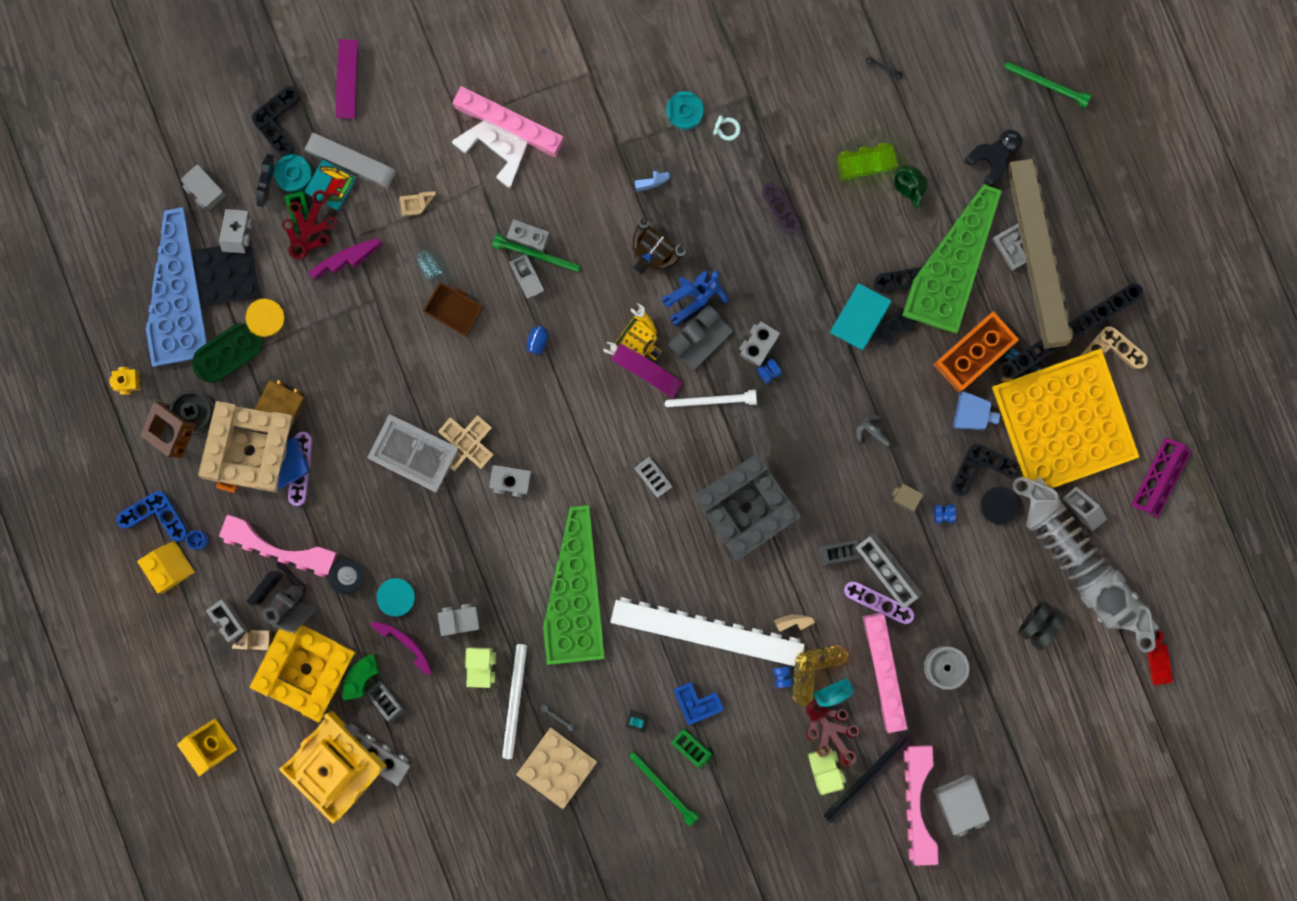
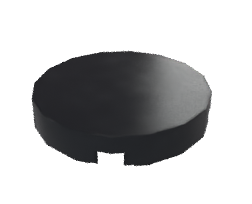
[980,487,1019,525]

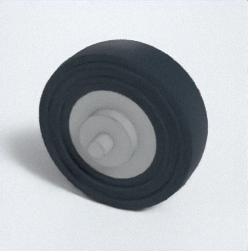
[329,560,364,595]

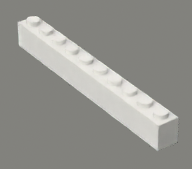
[610,597,805,667]

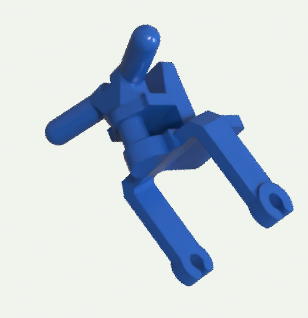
[662,270,729,326]

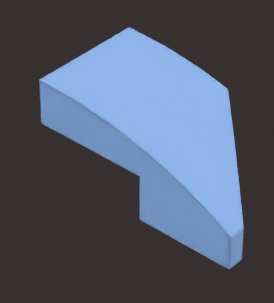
[635,171,670,192]

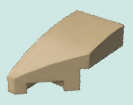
[399,191,436,217]
[774,614,815,632]
[232,630,273,650]

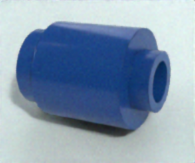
[526,326,550,355]

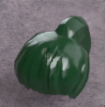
[894,165,928,209]

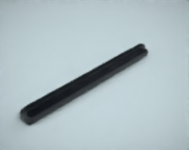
[824,735,911,823]

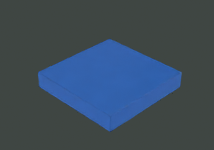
[278,437,311,489]

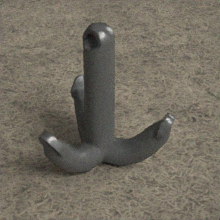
[856,414,891,447]

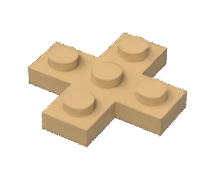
[438,415,494,471]

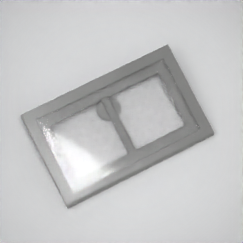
[367,414,459,493]

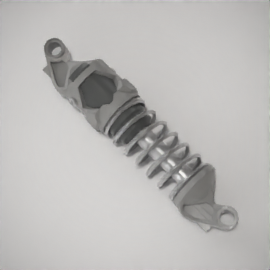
[1013,477,1159,652]

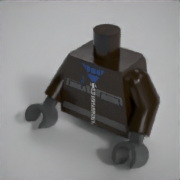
[632,214,689,275]

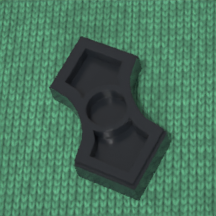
[256,154,274,207]
[871,308,916,345]

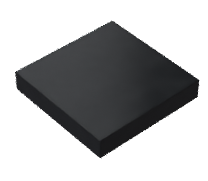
[246,571,283,606]

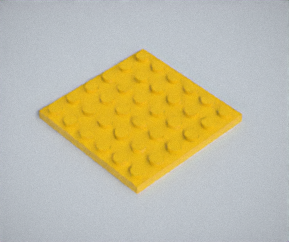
[992,349,1139,488]

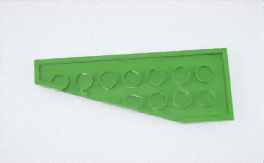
[902,184,1002,334]
[543,505,605,665]

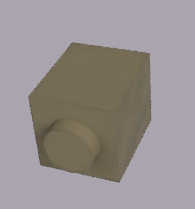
[891,484,923,512]

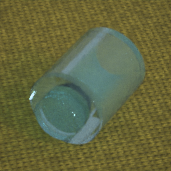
[415,250,443,281]

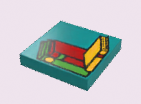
[304,160,357,211]

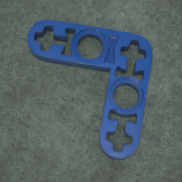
[116,491,188,541]

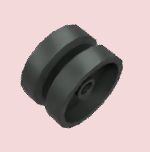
[169,390,215,434]
[1017,600,1066,651]

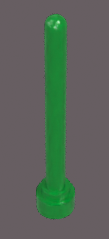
[1005,62,1092,108]
[492,233,581,272]
[629,752,700,826]

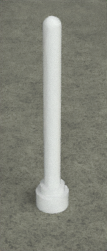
[665,390,757,407]

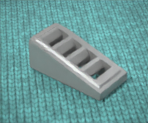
[634,457,672,499]

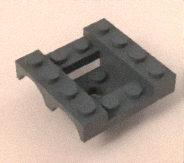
[693,453,801,561]

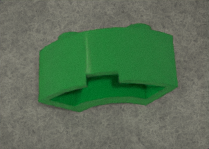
[343,653,381,701]

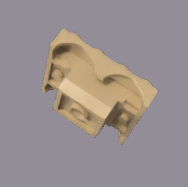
[198,401,294,493]

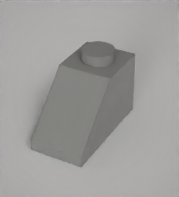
[509,255,544,299]
[1062,486,1107,532]

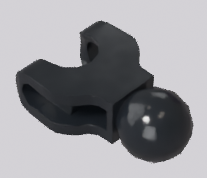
[964,130,1023,186]

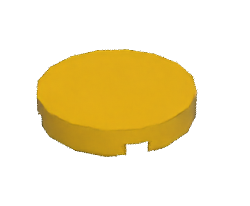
[245,299,284,337]

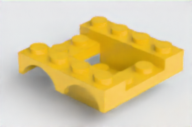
[249,625,356,723]
[279,711,387,824]

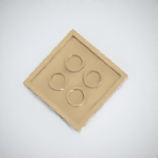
[516,727,597,809]

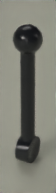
[866,57,902,79]
[276,562,306,592]

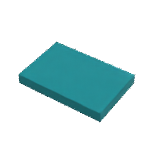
[830,283,892,351]

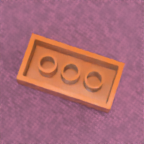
[933,311,1019,393]

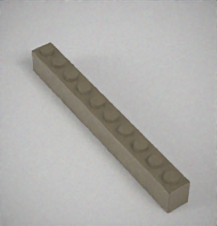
[1007,159,1073,349]

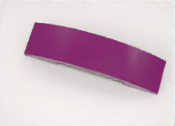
[611,343,683,399]
[370,621,433,675]

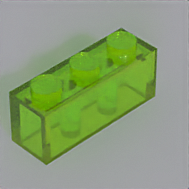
[835,142,898,182]

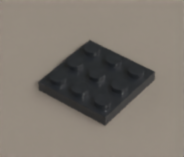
[194,241,260,307]

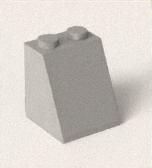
[933,775,990,836]

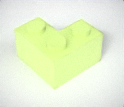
[465,647,496,688]
[807,747,846,795]

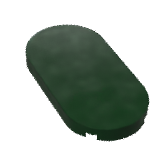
[192,323,263,383]

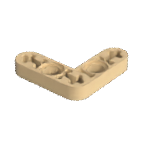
[1080,327,1148,369]

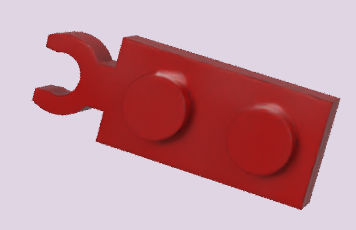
[1146,631,1173,685]

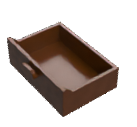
[423,281,484,338]

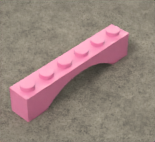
[452,86,564,158]
[219,515,339,577]
[862,613,907,733]
[904,745,938,865]

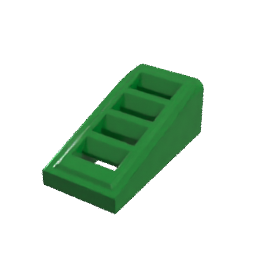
[285,190,310,233]
[671,728,714,769]

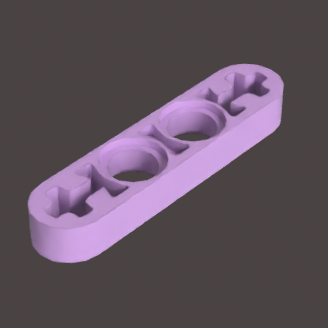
[288,432,313,506]
[844,582,914,624]

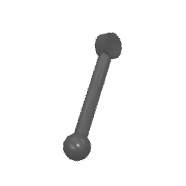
[540,705,575,731]

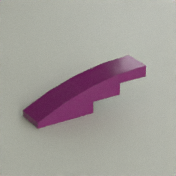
[336,39,359,119]
[308,238,383,281]

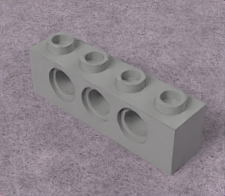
[855,532,922,609]
[345,724,412,786]

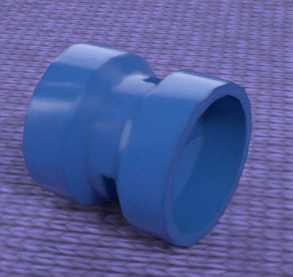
[756,359,783,385]
[934,504,956,524]
[186,530,209,550]
[773,666,794,688]

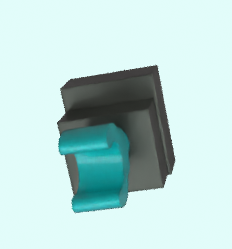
[626,710,649,732]

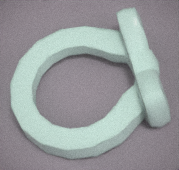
[713,115,740,141]

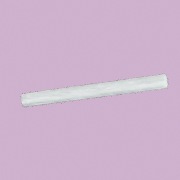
[502,644,527,759]

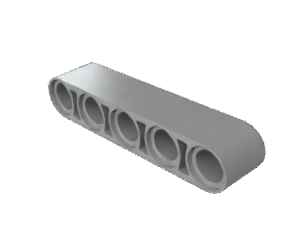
[304,133,396,188]

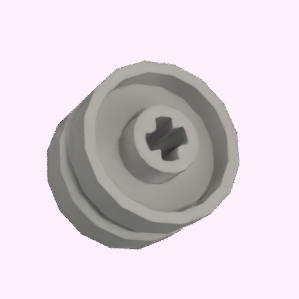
[923,646,969,689]

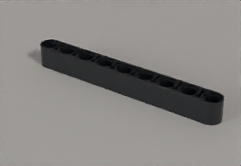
[996,283,1143,382]

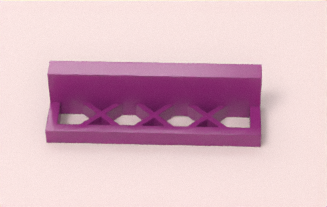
[1131,438,1192,519]

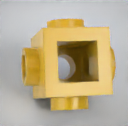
[110,367,141,395]

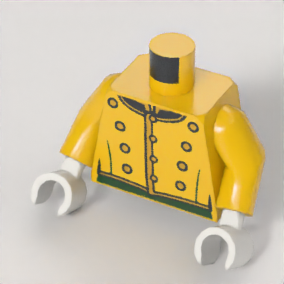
[603,303,662,360]

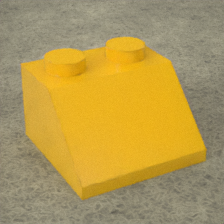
[137,541,196,594]
[177,718,237,776]

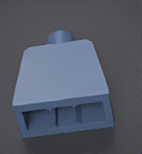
[952,391,1000,430]

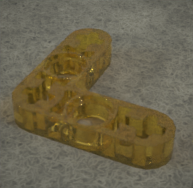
[793,646,849,707]

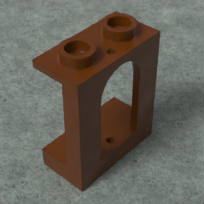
[140,401,196,458]

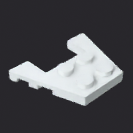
[452,121,528,189]

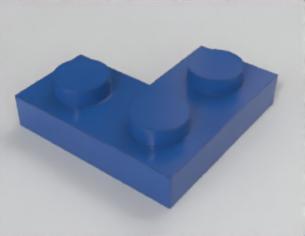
[673,682,724,726]

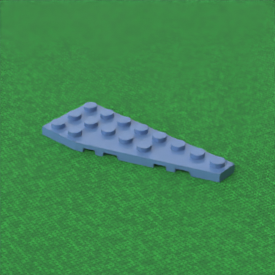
[146,207,208,367]

